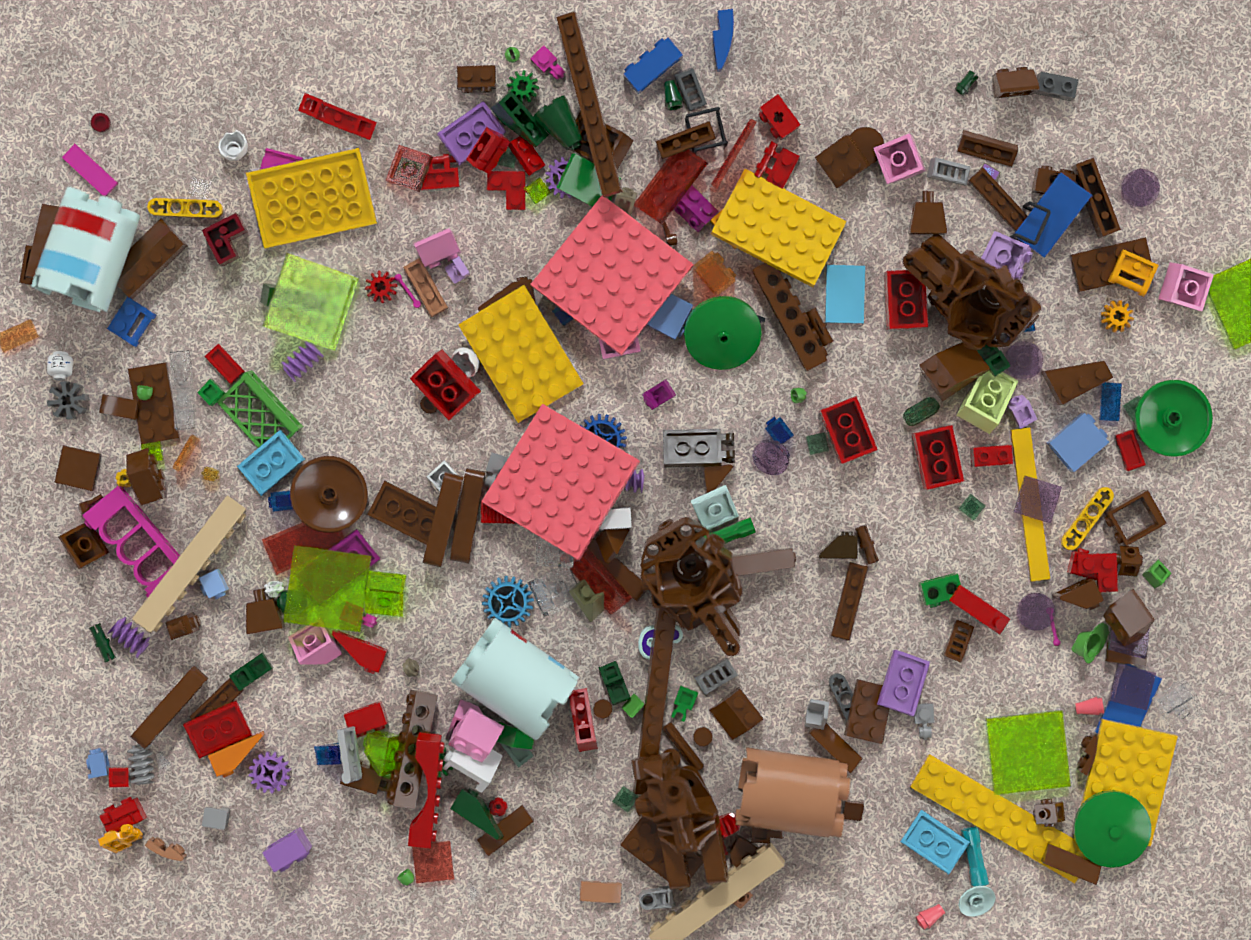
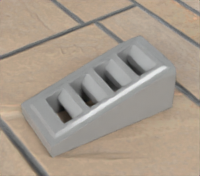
[927,157,970,185]
[695,658,738,694]

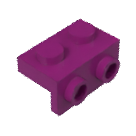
[671,185,719,232]

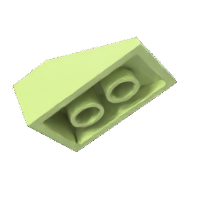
[957,371,1018,434]

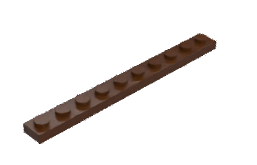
[556,11,623,198]
[633,608,676,795]

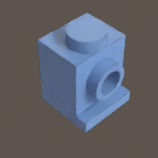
[86,748,110,779]

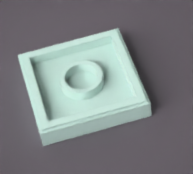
[691,485,739,530]

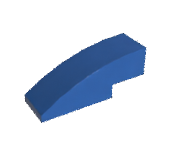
[712,9,734,72]

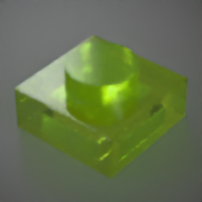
[523,177,551,204]
[141,441,164,461]

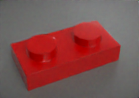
[508,136,546,176]

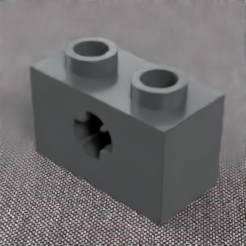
[1034,71,1079,101]

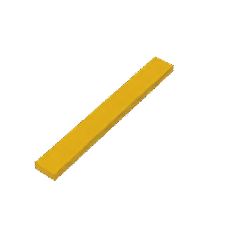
[1010,427,1050,582]

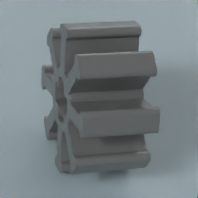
[47,381,90,420]

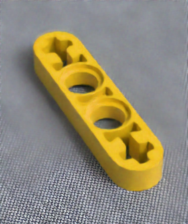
[147,198,223,218]
[1061,487,1114,550]

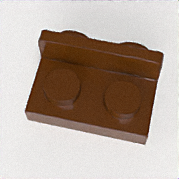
[457,65,496,93]

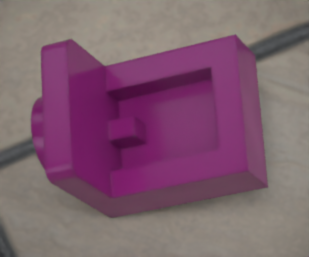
[642,379,676,410]

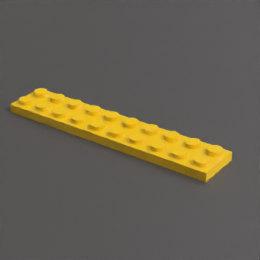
[910,754,1089,884]

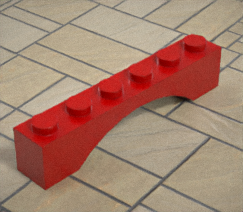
[408,732,445,849]

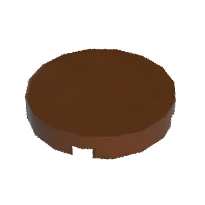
[850,127,884,165]

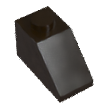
[817,531,858,559]

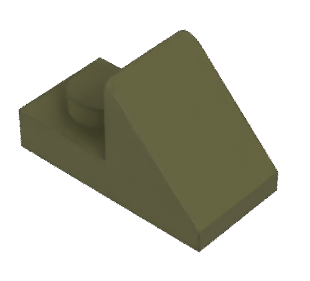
[569,579,604,622]

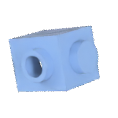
[199,569,229,600]

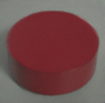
[91,113,111,133]

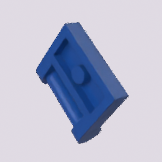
[107,297,157,347]

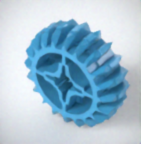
[482,576,534,628]

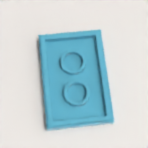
[825,265,865,324]
[237,430,305,496]
[900,810,970,874]

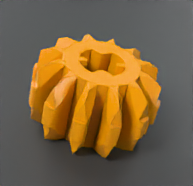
[1100,300,1134,333]

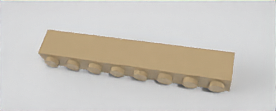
[132,495,247,634]
[649,843,785,940]

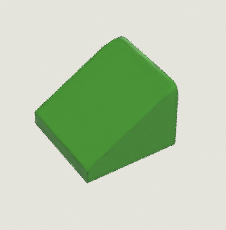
[1142,559,1171,588]
[622,693,644,718]

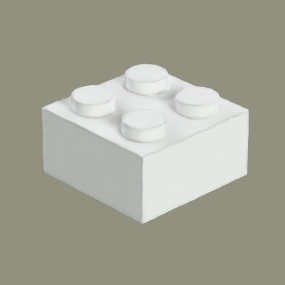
[427,460,458,491]

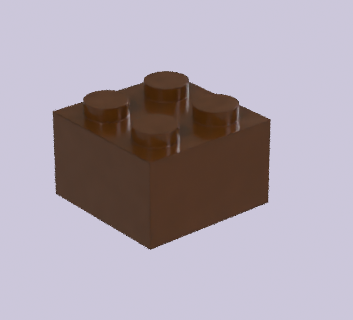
[815,134,871,189]
[126,448,165,506]

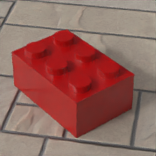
[884,270,928,330]
[409,349,481,421]
[819,396,878,464]
[912,425,965,490]

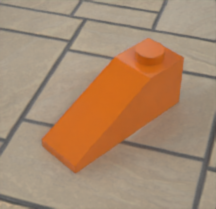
[208,731,265,778]

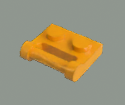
[1108,249,1159,297]

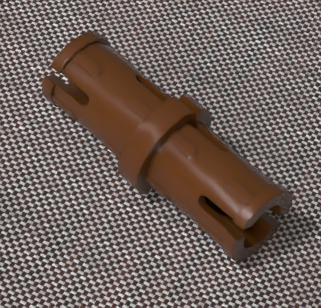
[806,307,834,346]
[855,525,879,565]

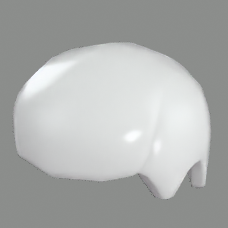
[218,130,248,161]
[451,347,480,377]

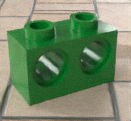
[919,573,961,608]

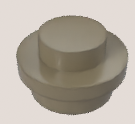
[402,658,419,677]

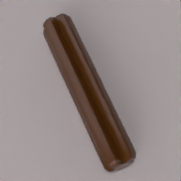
[663,722,704,771]

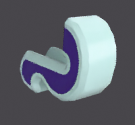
[638,624,683,660]

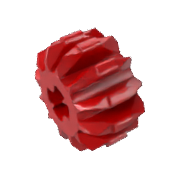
[365,270,398,303]
[719,812,740,838]

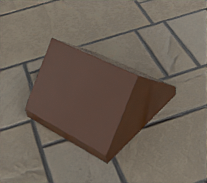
[58,523,110,570]

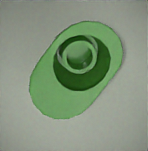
[1071,623,1109,664]

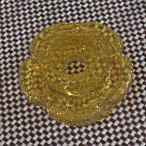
[201,467,219,482]

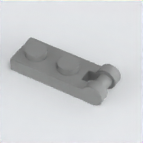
[337,726,362,784]

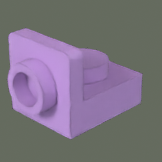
[445,256,470,284]
[1007,395,1037,429]

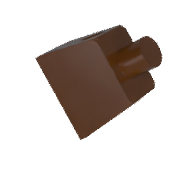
[908,191,947,235]
[246,588,285,634]

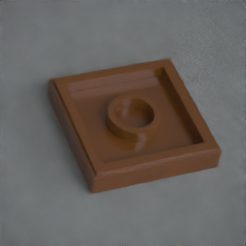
[54,445,101,491]

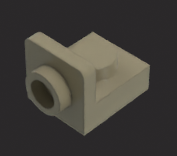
[614,187,637,216]

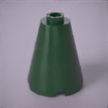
[534,95,583,151]

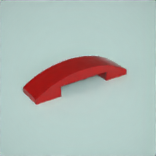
[298,93,377,140]

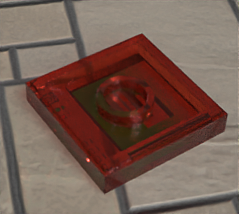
[385,145,433,193]
[412,841,455,883]

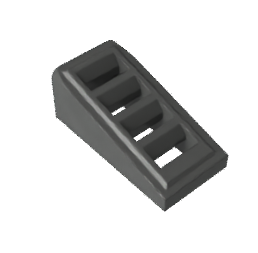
[674,68,707,112]

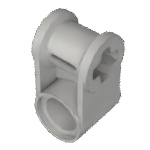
[638,886,676,910]

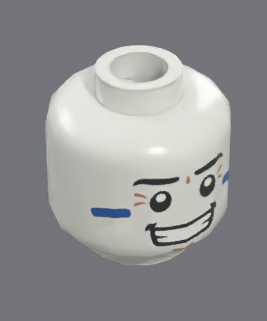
[47,351,73,381]

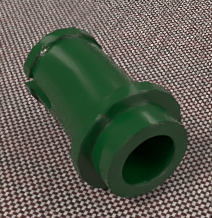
[955,70,978,96]

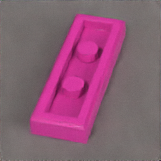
[62,144,118,197]

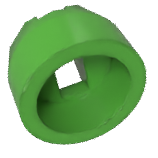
[505,47,520,63]
[137,385,153,400]
[791,387,807,404]
[397,868,414,886]

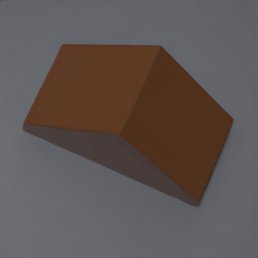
[703,464,734,493]
[596,528,629,564]

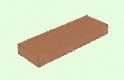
[403,258,448,317]

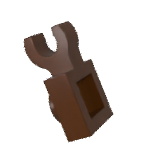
[751,827,784,844]

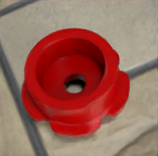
[489,797,508,816]

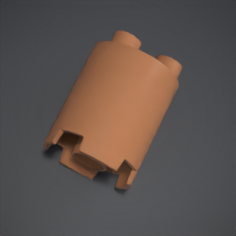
[735,747,850,838]

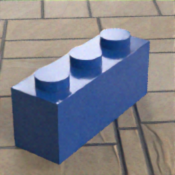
[624,37,683,94]

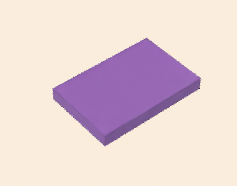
[437,101,506,166]
[877,650,930,717]

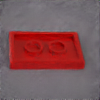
[183,700,253,759]

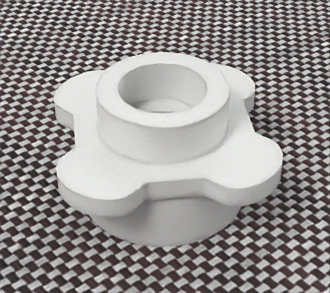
[264,581,284,597]

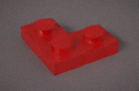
[487,171,526,210]
[1077,553,1118,592]

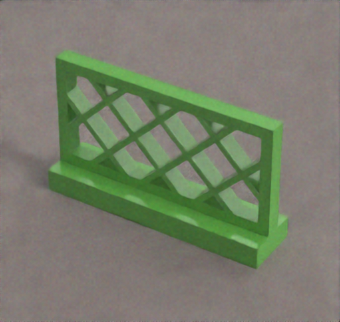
[217,370,304,448]

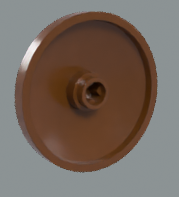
[290,456,368,533]

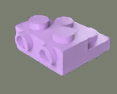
[981,231,1033,280]

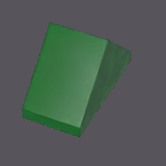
[496,722,534,749]

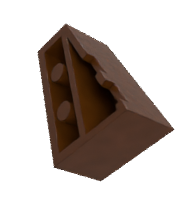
[1041,361,1114,405]

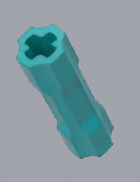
[961,827,989,887]

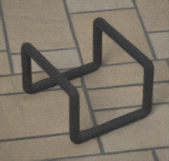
[685,107,728,154]
[1009,201,1051,245]

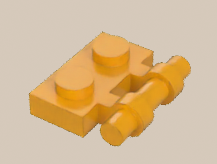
[98,824,143,853]

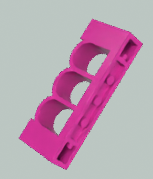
[82,486,180,598]

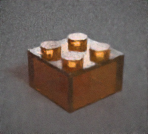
[693,250,736,297]

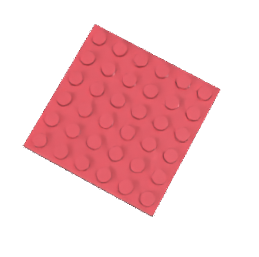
[530,196,694,356]
[481,404,640,560]

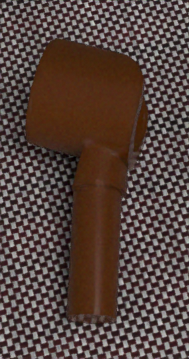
[660,220,678,246]
[78,494,103,514]

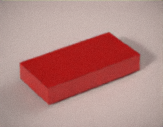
[204,343,245,385]
[1114,429,1146,471]

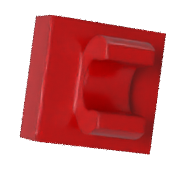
[109,767,129,788]

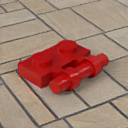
[754,141,800,189]
[419,153,460,191]

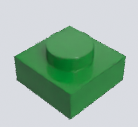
[197,379,225,406]

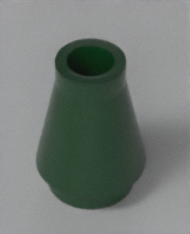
[664,80,683,111]

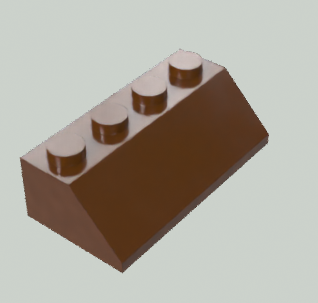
[117,218,188,299]

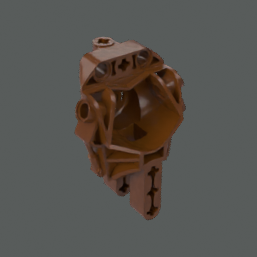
[902,234,1041,350]
[640,517,743,656]
[631,752,729,890]

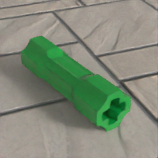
[704,518,756,543]

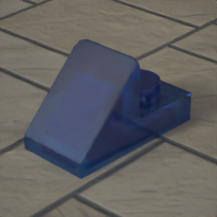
[314,742,342,765]

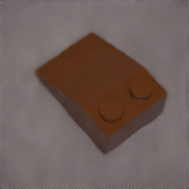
[570,112,634,170]
[919,342,990,402]

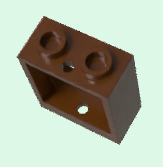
[1104,490,1167,546]

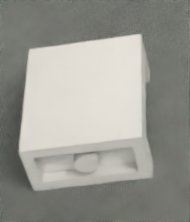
[443,746,502,793]

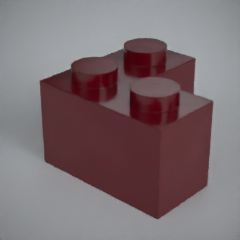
[201,213,248,266]

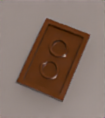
[844,679,890,744]

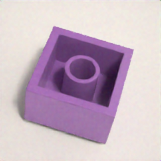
[262,827,312,872]

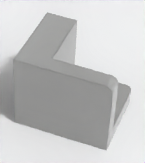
[805,699,829,730]
[202,807,230,830]

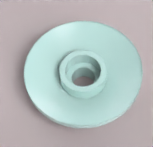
[958,886,996,917]

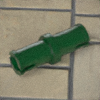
[89,623,116,663]

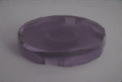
[1121,169,1160,207]
[1005,341,1043,379]
[752,439,790,475]
[1017,592,1056,631]

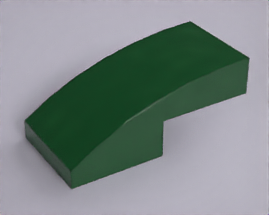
[977,345,1011,377]
[229,652,274,691]
[599,661,631,706]

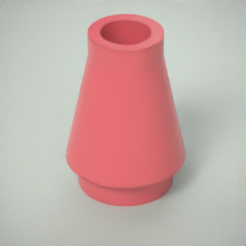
[1075,697,1104,716]
[915,904,945,930]

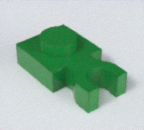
[671,685,698,722]

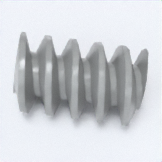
[127,744,155,785]

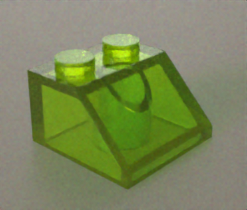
[365,571,407,617]
[363,731,399,776]

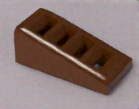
[942,619,974,663]

